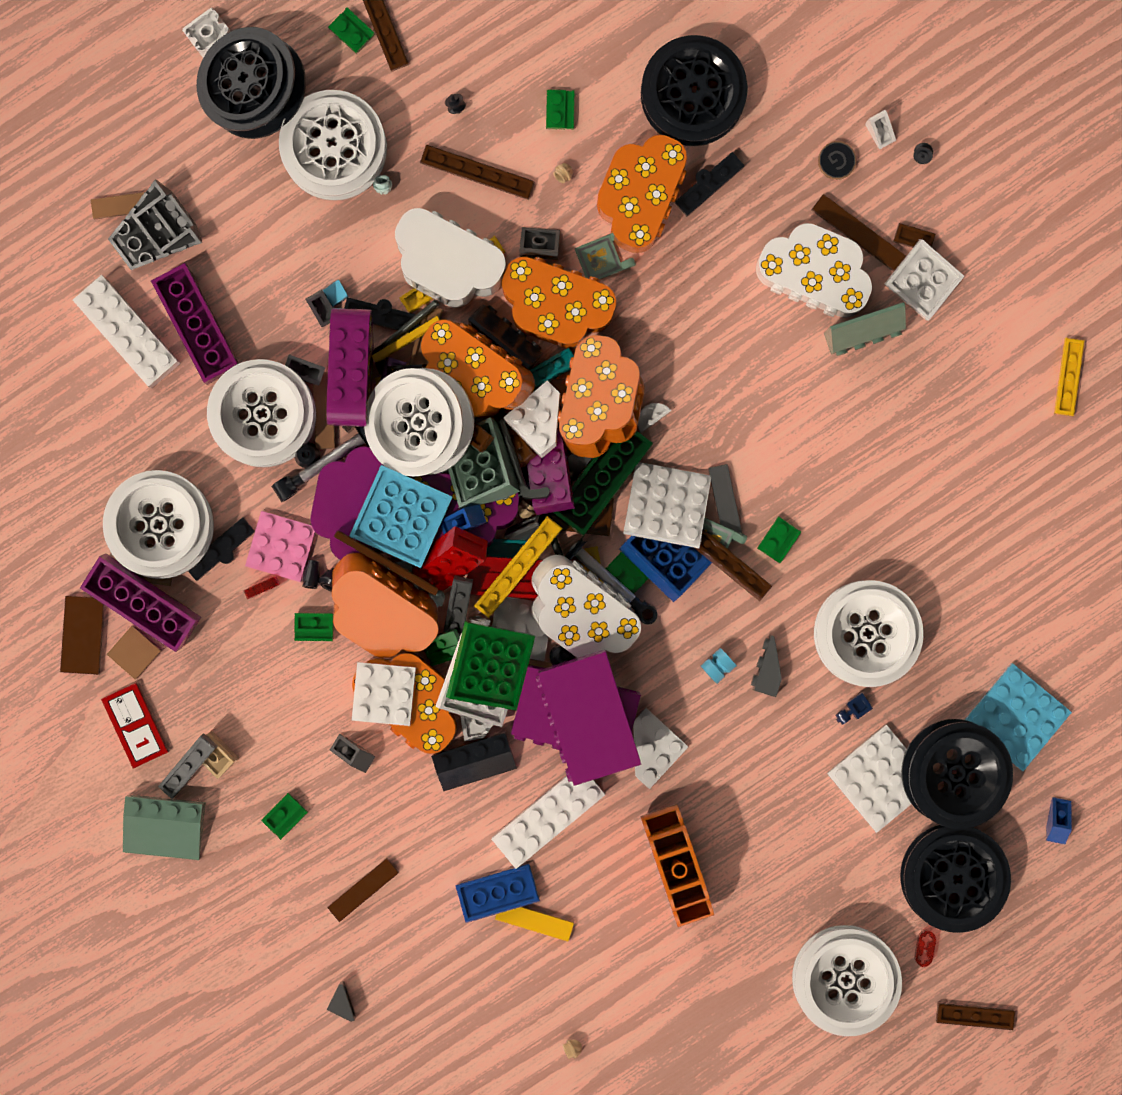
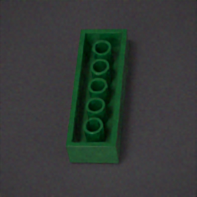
[553,431,653,537]

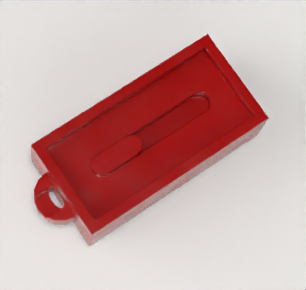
[412,526,488,591]
[463,556,544,599]

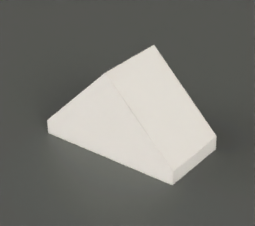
[865,110,896,149]

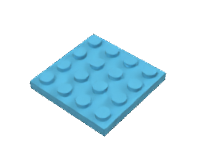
[350,465,453,568]
[965,663,1072,771]

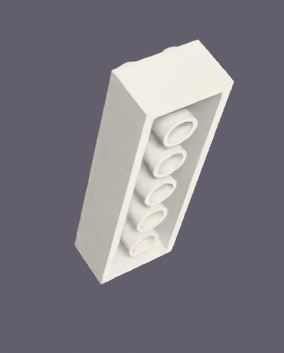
[73,275,181,388]
[491,776,605,869]

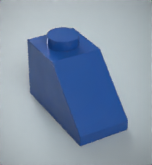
[440,504,486,534]
[1046,797,1072,844]

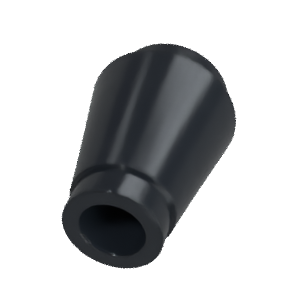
[301,560,320,589]

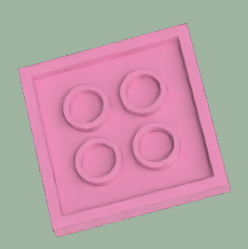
[245,511,316,582]

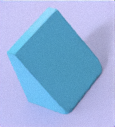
[323,280,349,307]

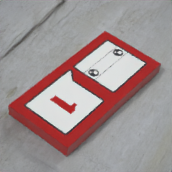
[101,683,169,769]

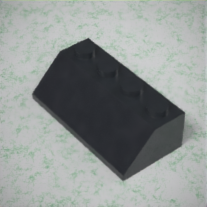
[468,304,543,370]
[431,732,517,791]

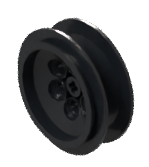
[196,27,306,139]
[641,35,748,146]
[901,719,1013,829]
[900,825,1011,933]

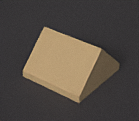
[203,731,239,779]

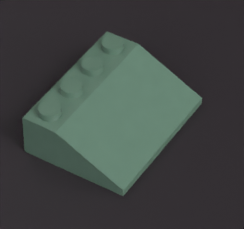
[824,302,906,356]
[448,417,520,509]
[123,795,206,860]

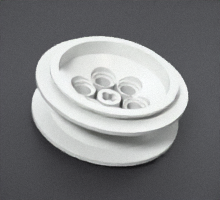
[279,90,387,200]
[207,359,316,467]
[364,368,474,476]
[103,470,214,579]
[814,580,923,687]
[792,925,902,1036]

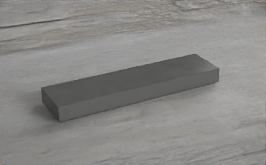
[708,464,742,542]
[443,575,473,637]
[158,733,218,799]

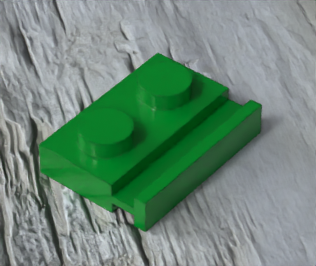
[328,7,375,55]
[546,90,575,130]
[757,516,801,564]
[605,552,649,594]
[294,613,334,641]
[424,628,460,666]
[261,792,308,840]

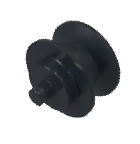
[445,94,466,114]
[913,143,933,164]

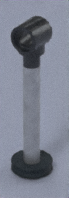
[271,426,370,503]
[565,537,657,625]

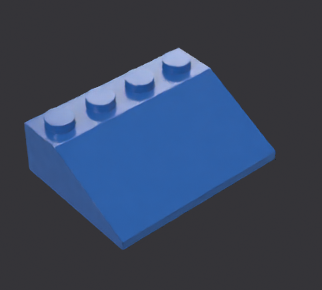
[619,536,712,602]

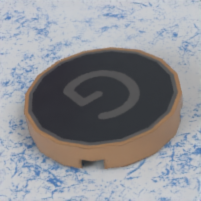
[818,141,856,180]

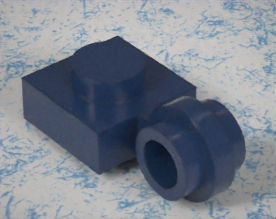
[835,693,873,725]

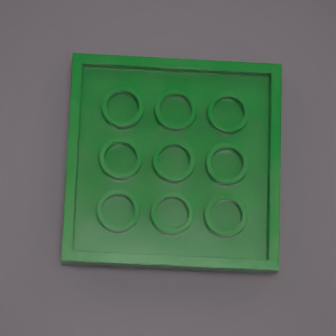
[446,621,535,711]

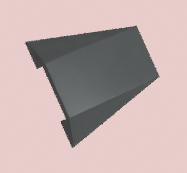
[108,179,202,270]

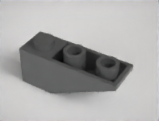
[751,635,782,697]

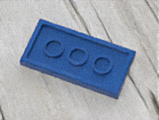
[455,864,540,923]

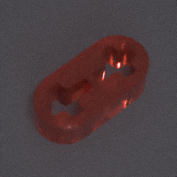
[244,576,280,600]
[914,930,936,967]

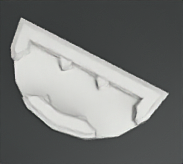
[637,403,672,433]

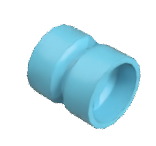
[701,648,737,684]

